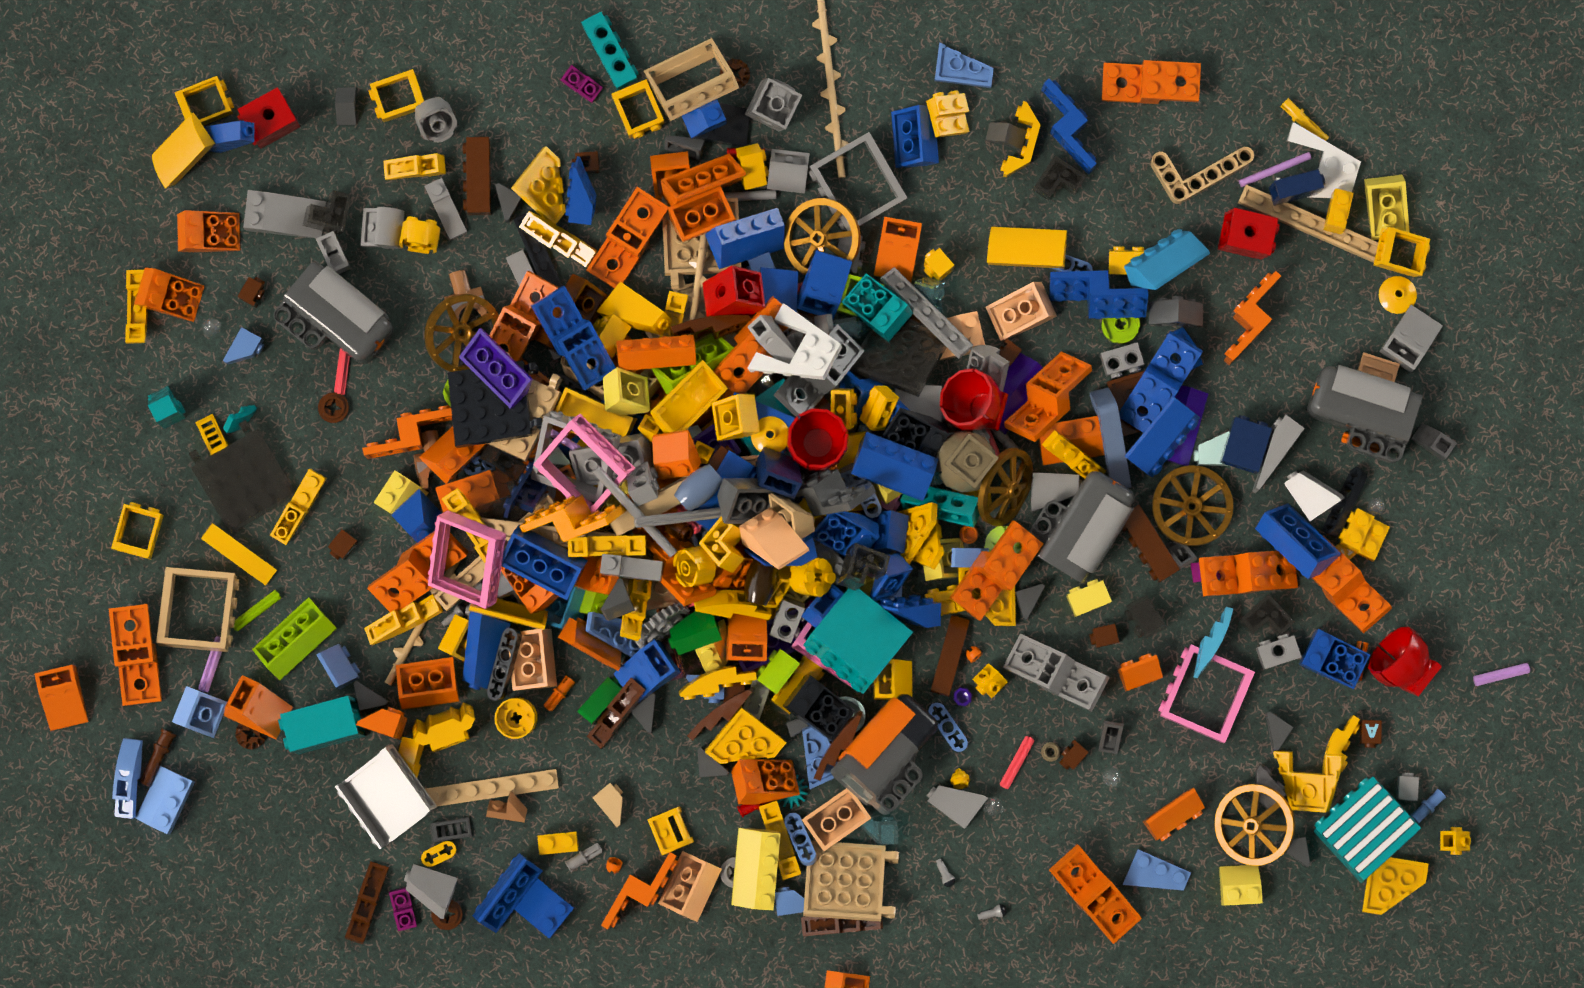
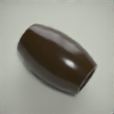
[744,559,778,606]

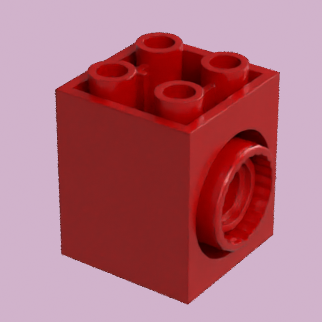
[237,87,300,149]
[1217,208,1280,260]
[703,265,766,317]

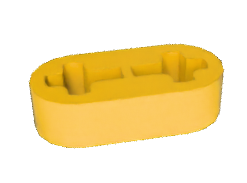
[421,841,457,867]

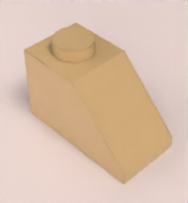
[593,783,623,828]

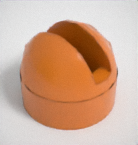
[966,646,983,663]
[606,857,623,874]

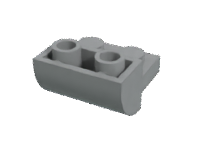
[767,149,810,194]
[361,207,404,249]
[967,345,1009,392]

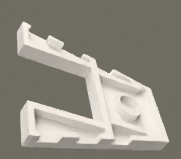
[1276,122,1361,198]
[748,304,842,380]

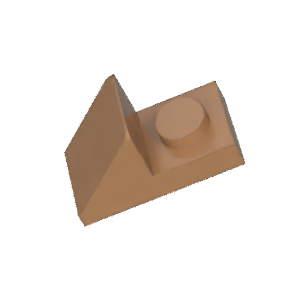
[486,791,528,823]

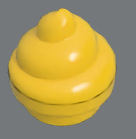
[950,768,970,789]

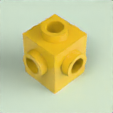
[972,663,1008,699]
[1440,827,1471,855]

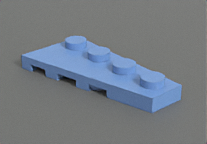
[585,612,645,657]

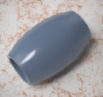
[674,464,723,511]

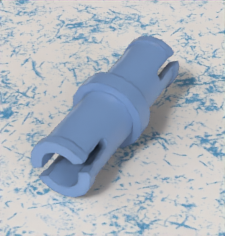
[1410,789,1446,824]

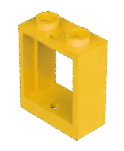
[368,69,424,123]
[175,76,234,126]
[611,79,665,139]
[1373,227,1430,277]
[111,502,164,560]

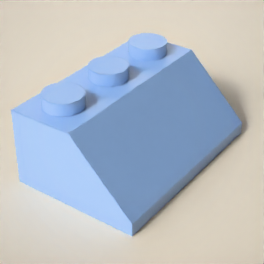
[136,766,195,834]

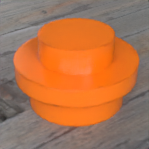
[959,526,979,544]

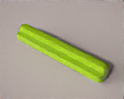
[234,590,281,631]

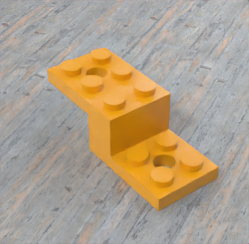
[519,495,626,542]

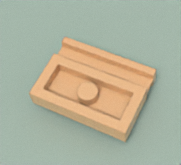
[1358,352,1400,382]

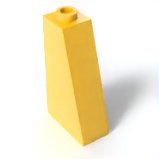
[597,282,673,335]

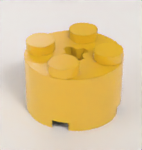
[399,216,441,254]
[673,545,718,587]
[789,557,836,597]

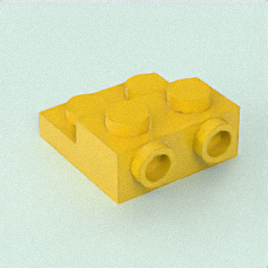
[926,90,970,138]
[1339,508,1390,562]

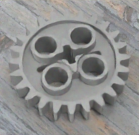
[634,602,690,648]

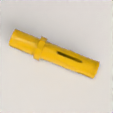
[1280,98,1329,141]

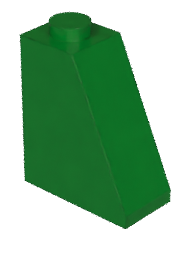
[668,611,722,655]
[577,677,622,725]

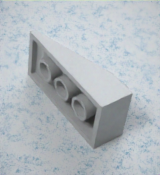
[243,190,326,238]
[1252,415,1304,493]
[569,433,655,486]

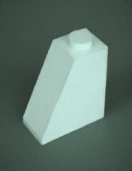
[1194,431,1229,466]

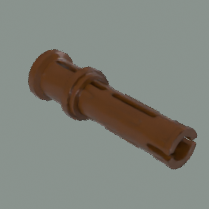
[139,728,177,787]

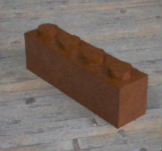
[463,137,491,215]
[1122,505,1180,583]

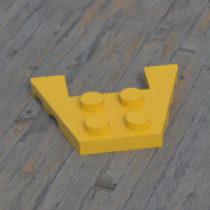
[1274,750,1345,813]

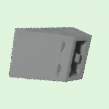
[1379,305,1443,373]

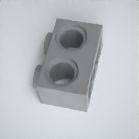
[316,231,351,274]
[1100,342,1144,379]
[627,462,659,506]
[769,596,805,643]

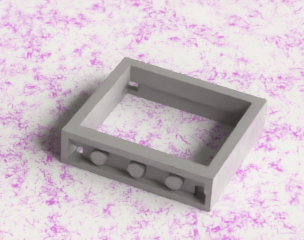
[808,132,907,231]
[531,411,621,502]

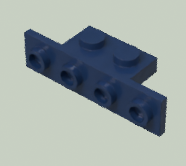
[503,459,548,518]

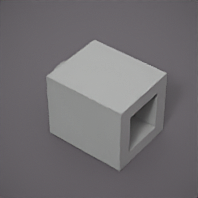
[1396,773,1419,801]

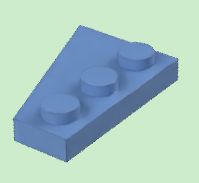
[935,42,994,88]
[802,726,837,789]
[1122,849,1191,890]

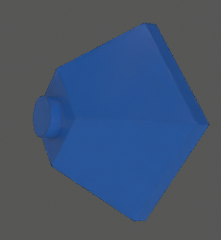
[682,99,726,139]
[391,489,442,543]
[869,553,913,602]

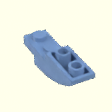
[112,738,143,819]

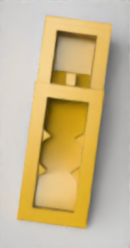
[384,153,446,180]

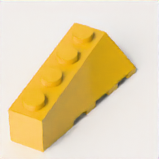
[771,656,825,714]

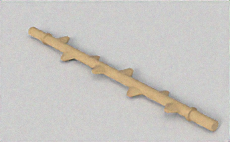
[812,0,849,178]
[687,233,708,335]
[385,515,483,686]

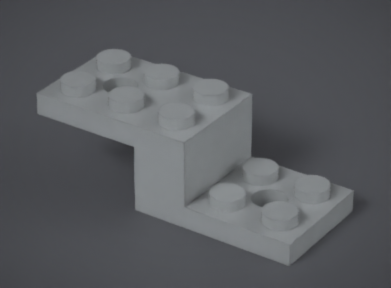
[1003,634,1109,712]

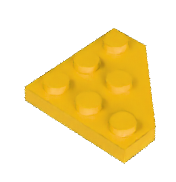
[511,146,566,224]
[899,502,938,564]
[912,519,944,570]
[958,567,1016,626]
[705,706,787,764]
[1362,857,1429,915]

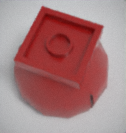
[940,368,1009,431]
[786,408,849,471]
[1368,627,1442,697]

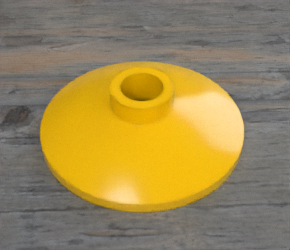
[1379,276,1417,314]
[751,416,788,452]

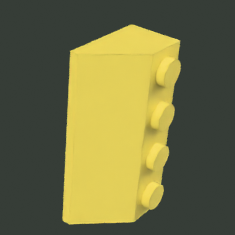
[731,828,781,910]

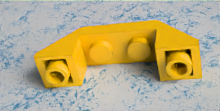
[1000,101,1040,177]

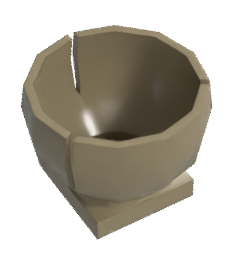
[935,431,999,493]

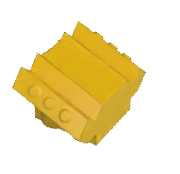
[412,702,475,752]

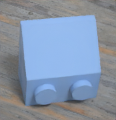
[172,686,227,738]

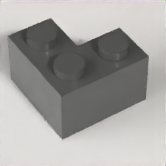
[1149,296,1203,328]

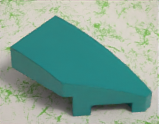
[223,405,257,433]

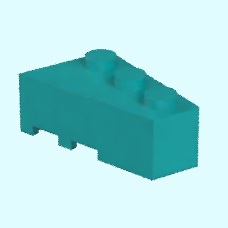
[148,386,186,429]

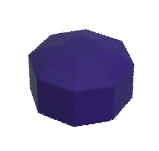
[953,688,972,706]

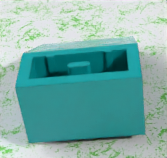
[842,273,913,342]

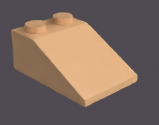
[986,282,1057,341]
[918,311,985,363]
[739,508,809,570]

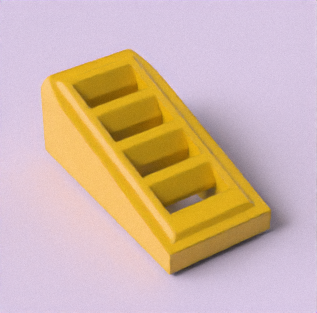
[195,414,229,457]

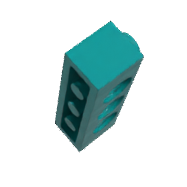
[581,12,639,91]
[901,487,980,527]

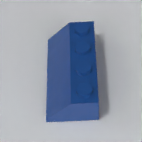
[705,208,785,269]
[1125,396,1200,477]
[851,432,938,501]
[694,451,757,531]
[1255,503,1341,579]
[502,524,588,600]
[472,853,543,933]

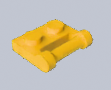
[647,806,694,855]

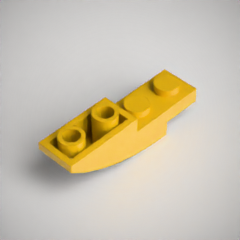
[1042,430,1106,479]
[270,468,327,545]
[694,590,772,620]
[679,665,757,700]
[1322,715,1360,774]

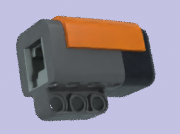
[830,694,938,815]

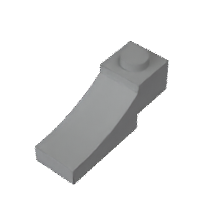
[425,178,467,240]
[600,554,664,582]

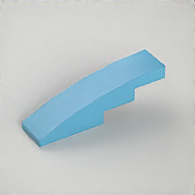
[1194,607,1233,678]

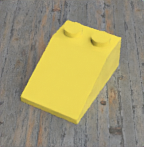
[1364,175,1410,240]

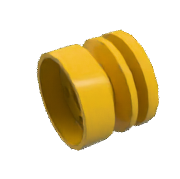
[495,697,538,739]

